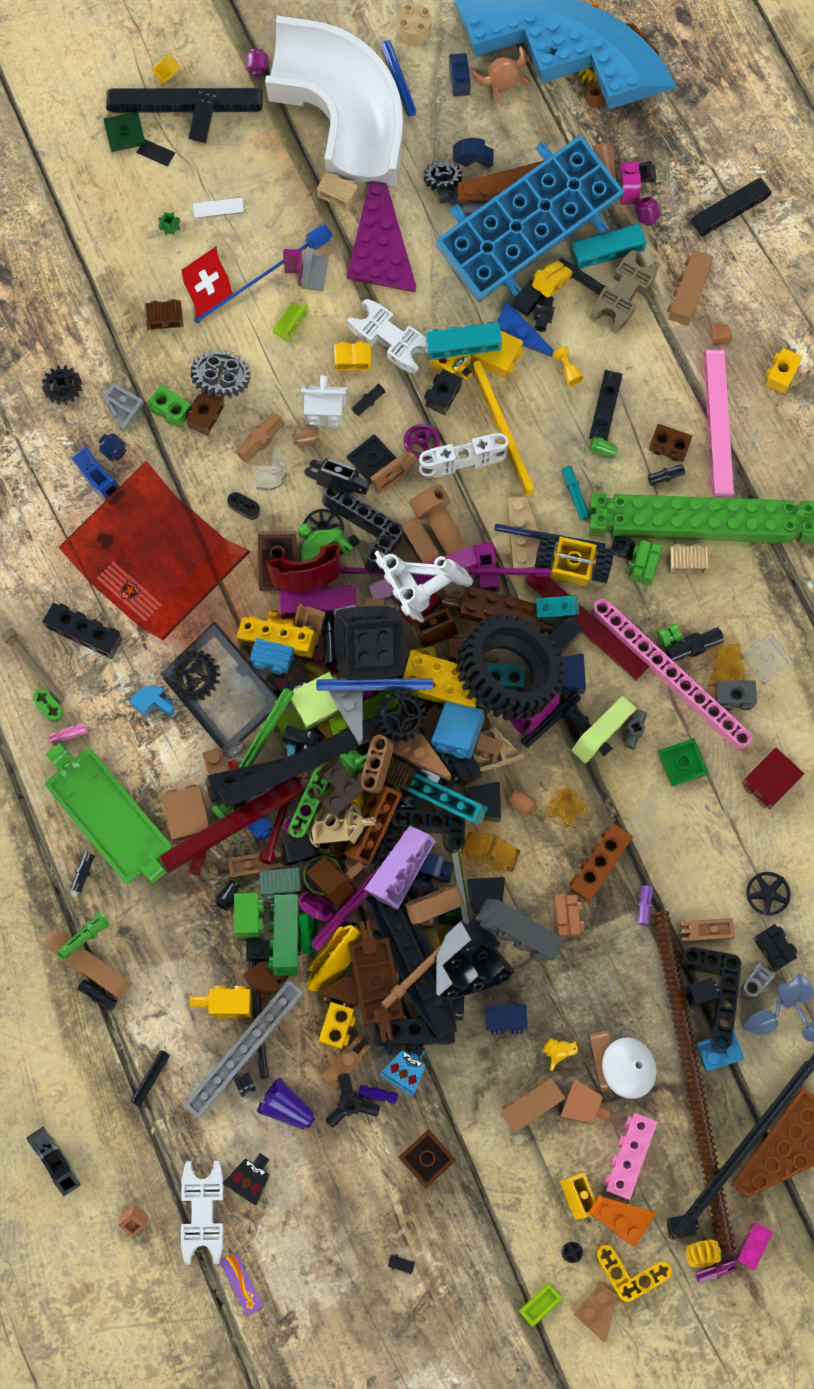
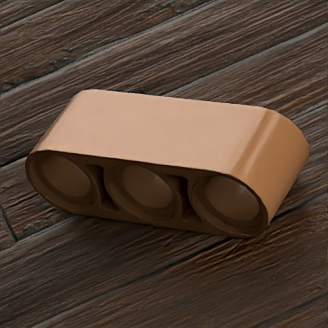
[402,518,440,564]
[360,735,394,794]
[405,884,464,924]
[588,1030,612,1092]

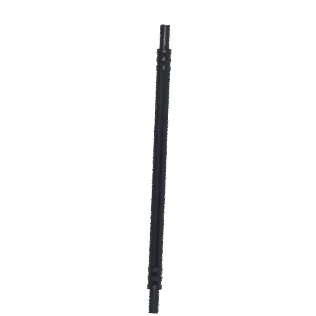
[672,1054,814,1239]

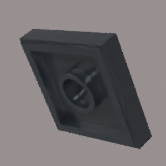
[346,434,396,485]

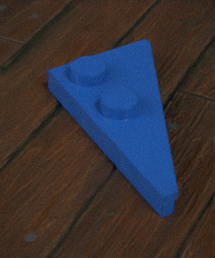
[497,302,554,357]

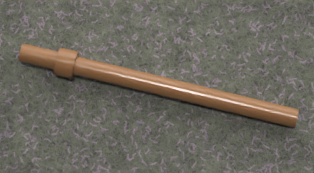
[381,922,467,1009]

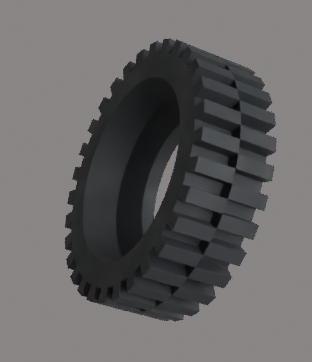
[456,614,565,721]

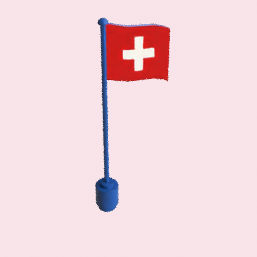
[181,224,333,324]

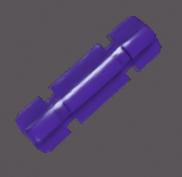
[358,1085,398,1104]

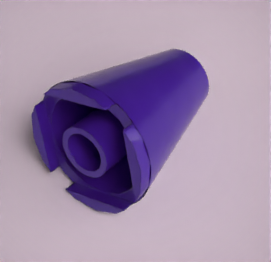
[256,1077,315,1130]

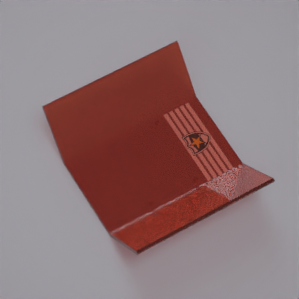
[58,461,250,641]

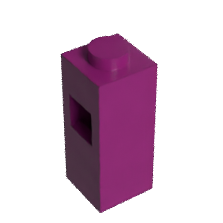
[474,541,500,592]

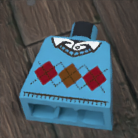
[380,1045,426,1097]

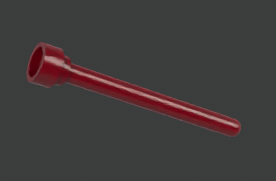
[258,801,290,865]

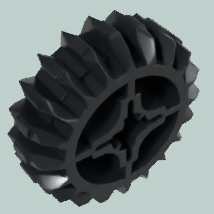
[169,649,221,702]
[374,689,427,743]

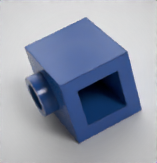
[246,816,273,842]

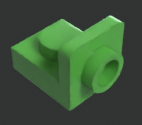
[339,749,368,776]

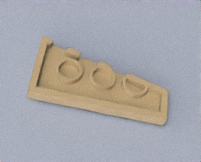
[508,496,541,568]

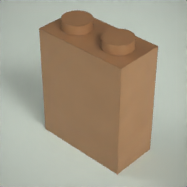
[162,784,210,843]

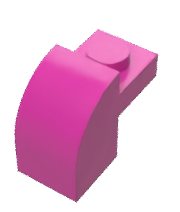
[620,161,641,205]

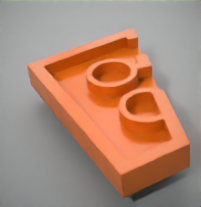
[588,1195,657,1248]

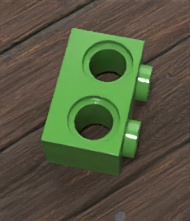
[148,384,192,428]

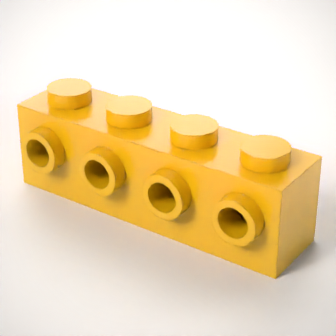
[236,616,318,658]

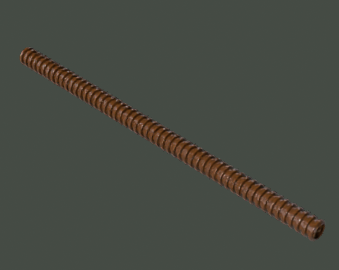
[652,911,736,1253]

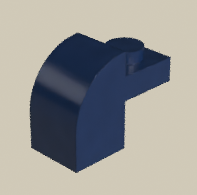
[453,138,494,168]
[417,853,454,883]

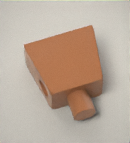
[560,1080,611,1125]

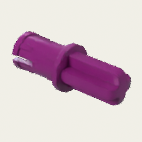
[695,1258,737,1283]

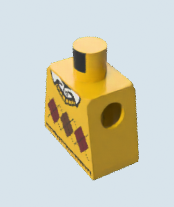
[428,355,473,381]

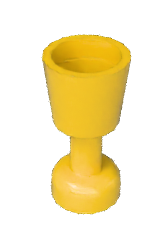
[553,346,584,387]

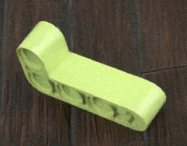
[571,696,638,764]

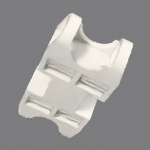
[346,299,428,374]
[419,433,508,479]
[181,1160,224,1265]

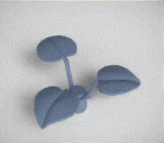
[742,973,814,1042]

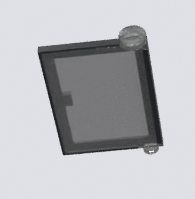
[160,622,279,759]

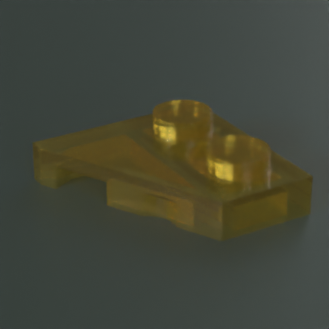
[708,643,746,686]

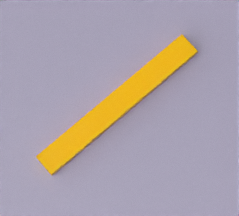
[472,360,534,497]

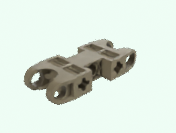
[590,249,660,334]

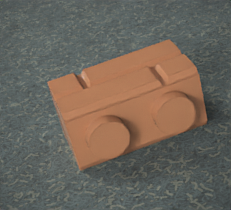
[553,895,584,938]

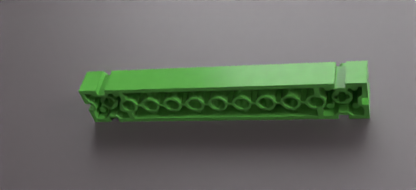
[589,493,814,544]

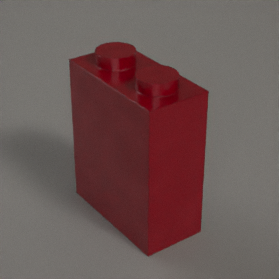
[742,747,805,810]

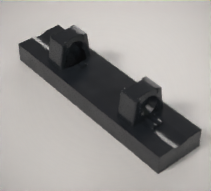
[589,370,623,441]

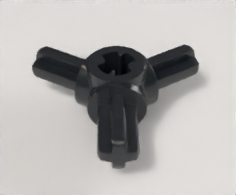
[326,1073,380,1128]

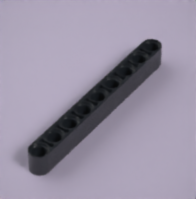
[106,88,263,113]

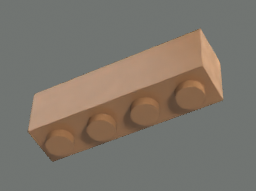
[667,250,714,326]

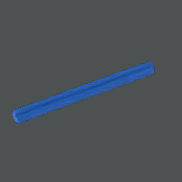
[316,678,433,691]

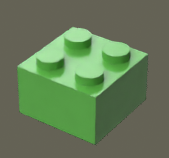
[234,893,265,939]

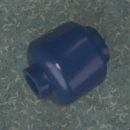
[99,433,127,461]

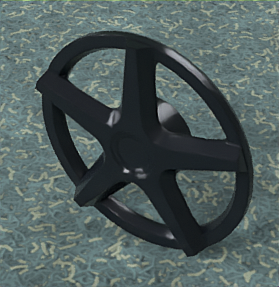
[746,872,791,916]

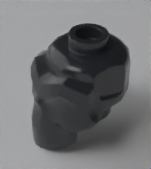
[407,875,440,900]

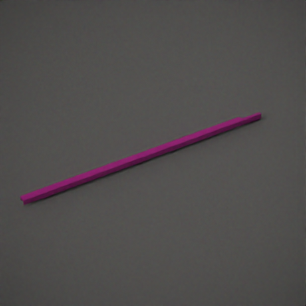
[340,567,551,577]

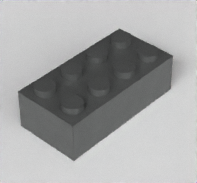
[475,899,565,962]

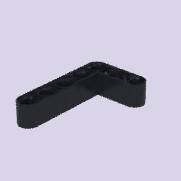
[322,484,403,572]
[681,947,741,1054]

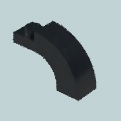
[26,1126,81,1197]

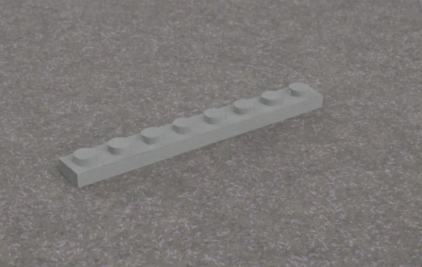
[183,980,305,1119]

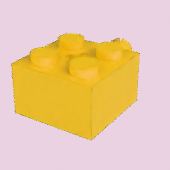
[190,986,252,1018]

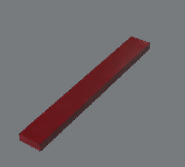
[524,568,649,681]
[159,776,305,873]

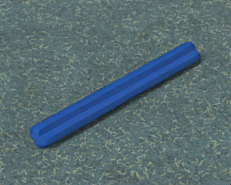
[382,40,417,117]

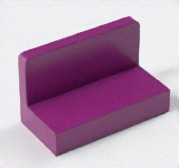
[283,249,303,286]

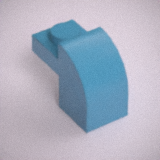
[129,686,175,718]

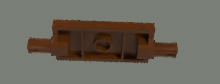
[441,586,553,635]
[349,920,404,1043]

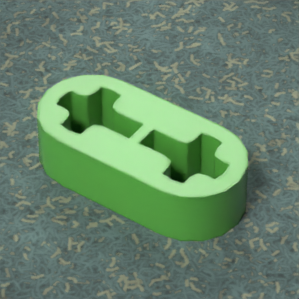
[33,689,63,722]

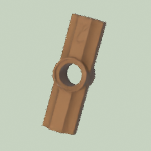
[235,412,285,463]

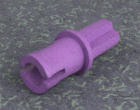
[636,885,653,926]

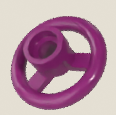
[404,424,440,459]

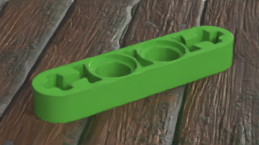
[289,766,328,838]

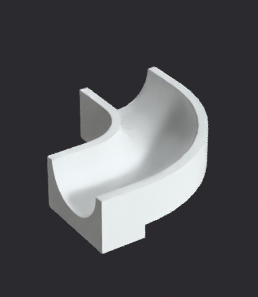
[265,16,403,187]

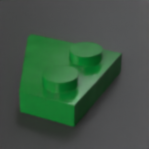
[298,911,318,954]

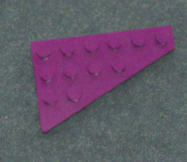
[347,181,416,292]

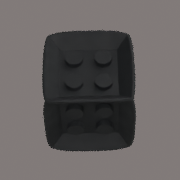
[334,606,405,680]

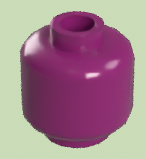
[245,49,269,77]
[635,197,661,226]

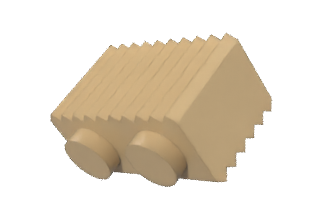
[317,172,359,211]
[669,544,709,574]

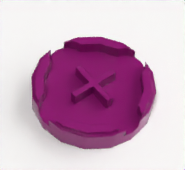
[298,891,336,921]

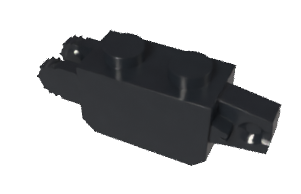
[304,458,369,495]

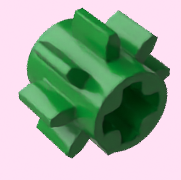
[158,212,180,235]

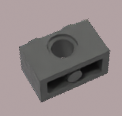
[714,680,757,711]

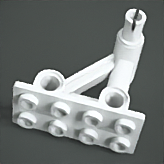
[375,551,473,623]

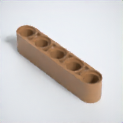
[42,928,132,1000]

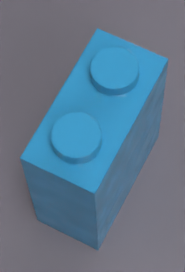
[431,701,485,759]

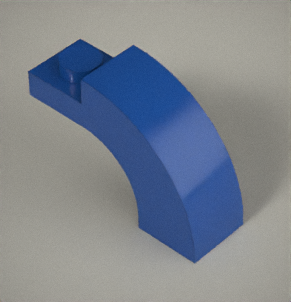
[70,446,125,506]

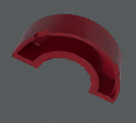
[265,542,342,593]

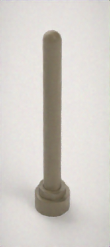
[1,628,64,703]

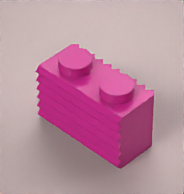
[734,1223,773,1270]

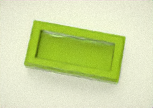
[519,1283,563,1327]

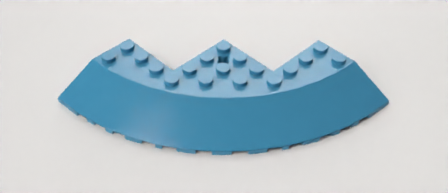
[454,0,676,109]

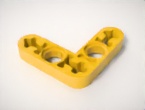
[596,1245,672,1302]

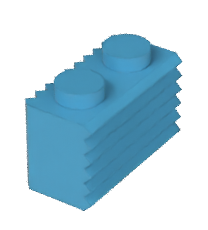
[250,638,294,675]

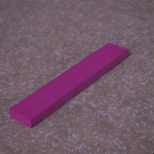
[369,546,479,600]

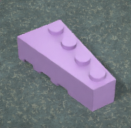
[365,826,435,910]

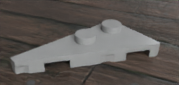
[328,690,363,745]

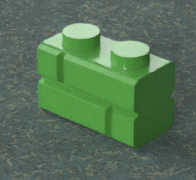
[628,540,663,586]

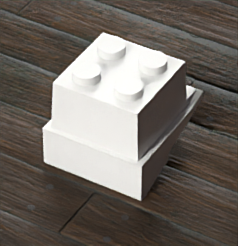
[301,376,348,428]

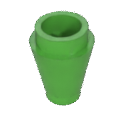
[589,436,618,458]

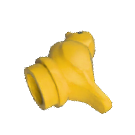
[542,1038,578,1072]

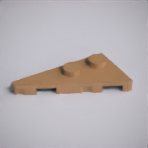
[392,722,451,781]

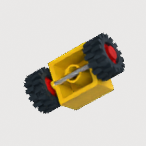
[534,534,614,587]

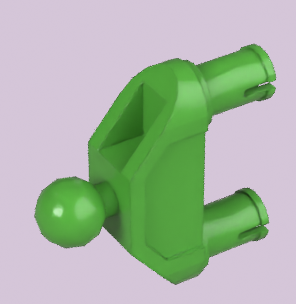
[298,524,355,562]

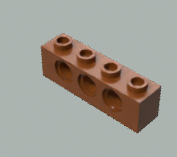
[343,785,402,866]
[569,823,633,904]

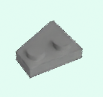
[103,383,144,431]

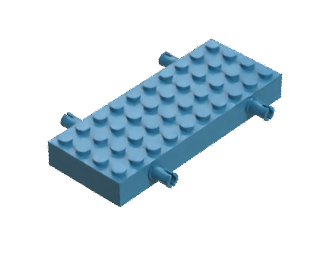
[435,135,624,303]

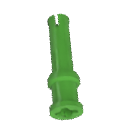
[56,913,109,961]

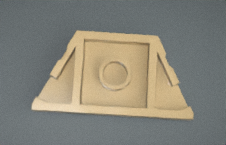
[453,727,524,781]

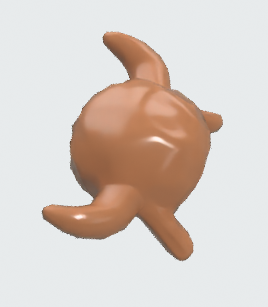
[473,46,531,102]

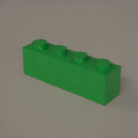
[269,895,299,976]

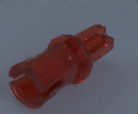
[189,851,207,876]

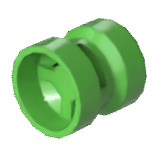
[657,623,682,648]

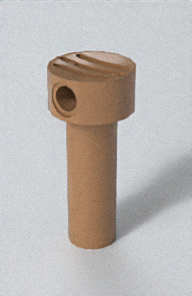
[409,484,468,555]

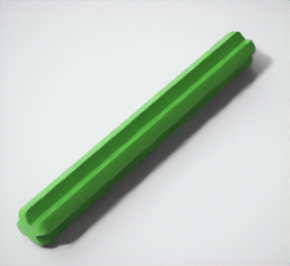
[239,688,294,768]

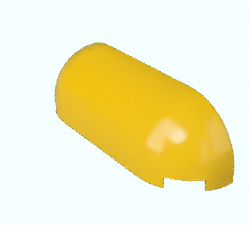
[306,925,362,991]

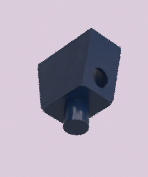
[559,654,586,694]

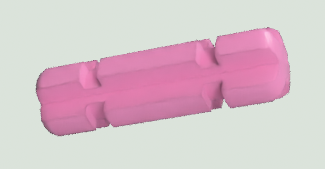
[49,723,87,745]

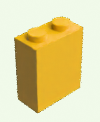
[470,330,524,379]

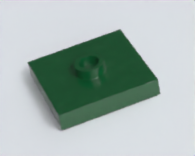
[104,111,146,152]

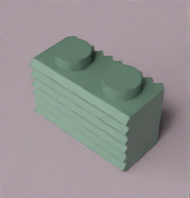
[260,868,301,900]

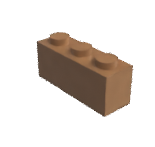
[501,1077,565,1134]

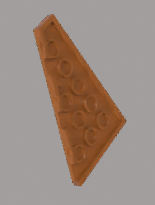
[731,1087,814,1198]

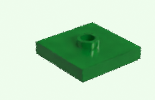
[657,738,708,788]

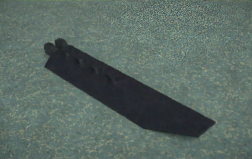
[365,894,457,1039]

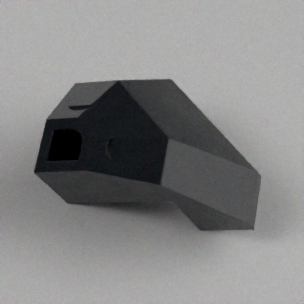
[436,922,515,1001]

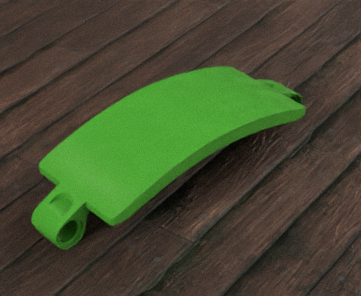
[45,742,172,884]

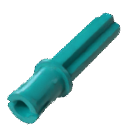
[561,466,590,520]

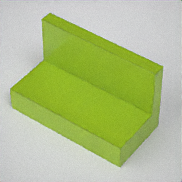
[273,302,308,342]

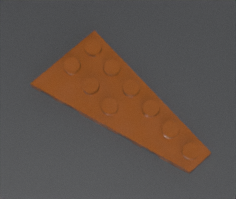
[457,160,544,203]

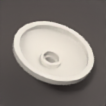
[602,1037,656,1099]

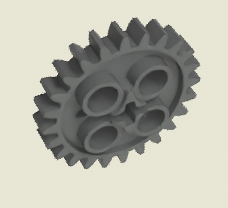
[191,349,251,399]

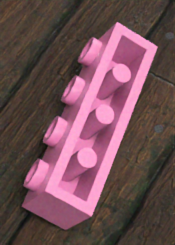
[603,1113,658,1201]

